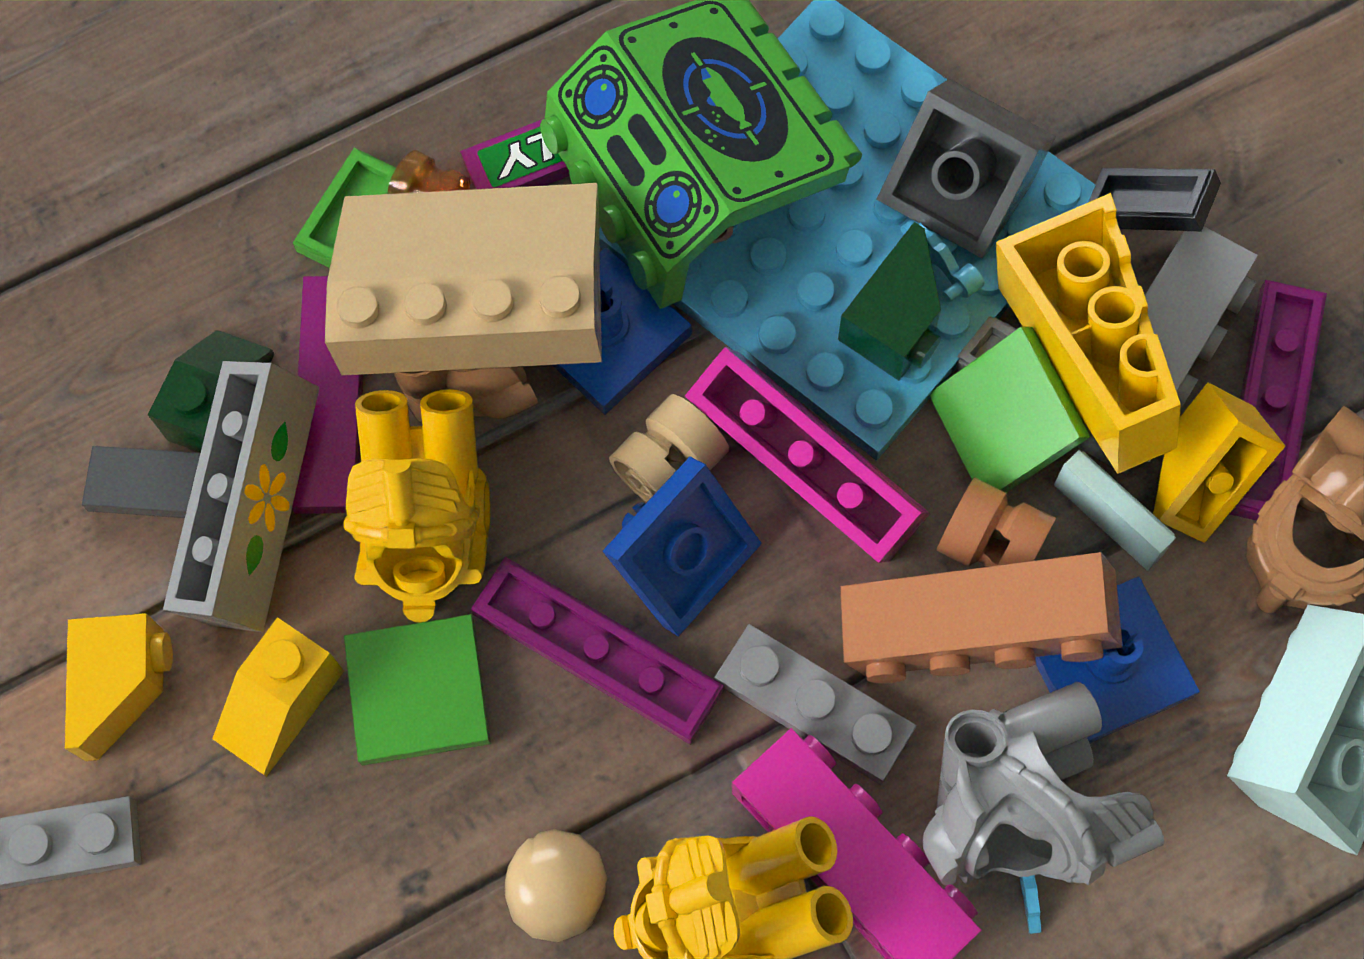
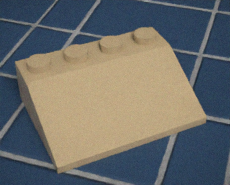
[325,183,602,375]

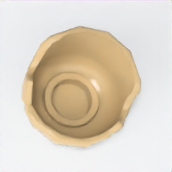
[505,829,607,942]

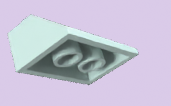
[1227,605,1364,855]

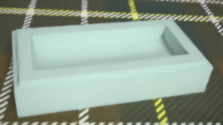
[1054,450,1176,571]

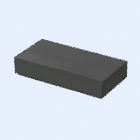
[82,446,200,518]

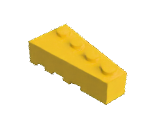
[996,193,1181,474]

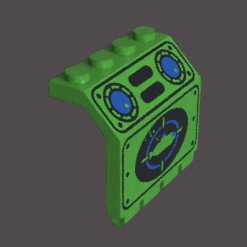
[540,0,862,309]

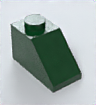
[838,222,941,381]
[148,330,274,453]

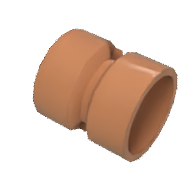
[936,477,1056,567]

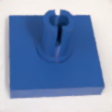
[552,247,692,415]
[602,456,762,637]
[1036,576,1200,743]

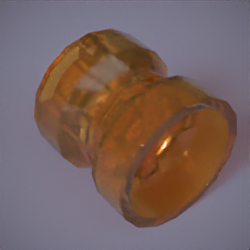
[388,150,471,194]

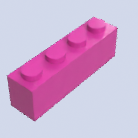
[685,347,930,563]
[732,728,982,959]

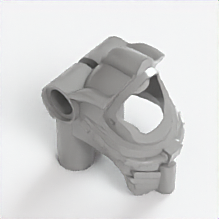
[922,682,1164,885]

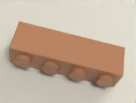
[840,552,1122,683]

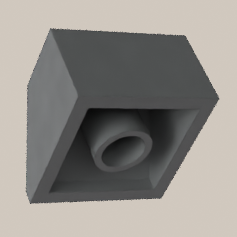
[876,79,1056,258]

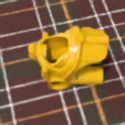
[344,389,490,623]
[614,816,853,959]

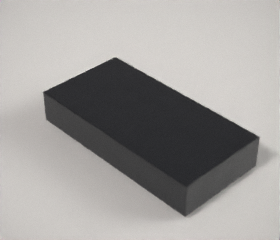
[1089,168,1221,232]

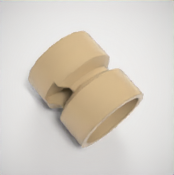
[609,394,729,503]

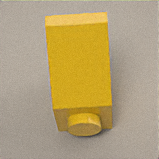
[1153,382,1285,543]
[65,613,173,761]
[212,617,344,777]

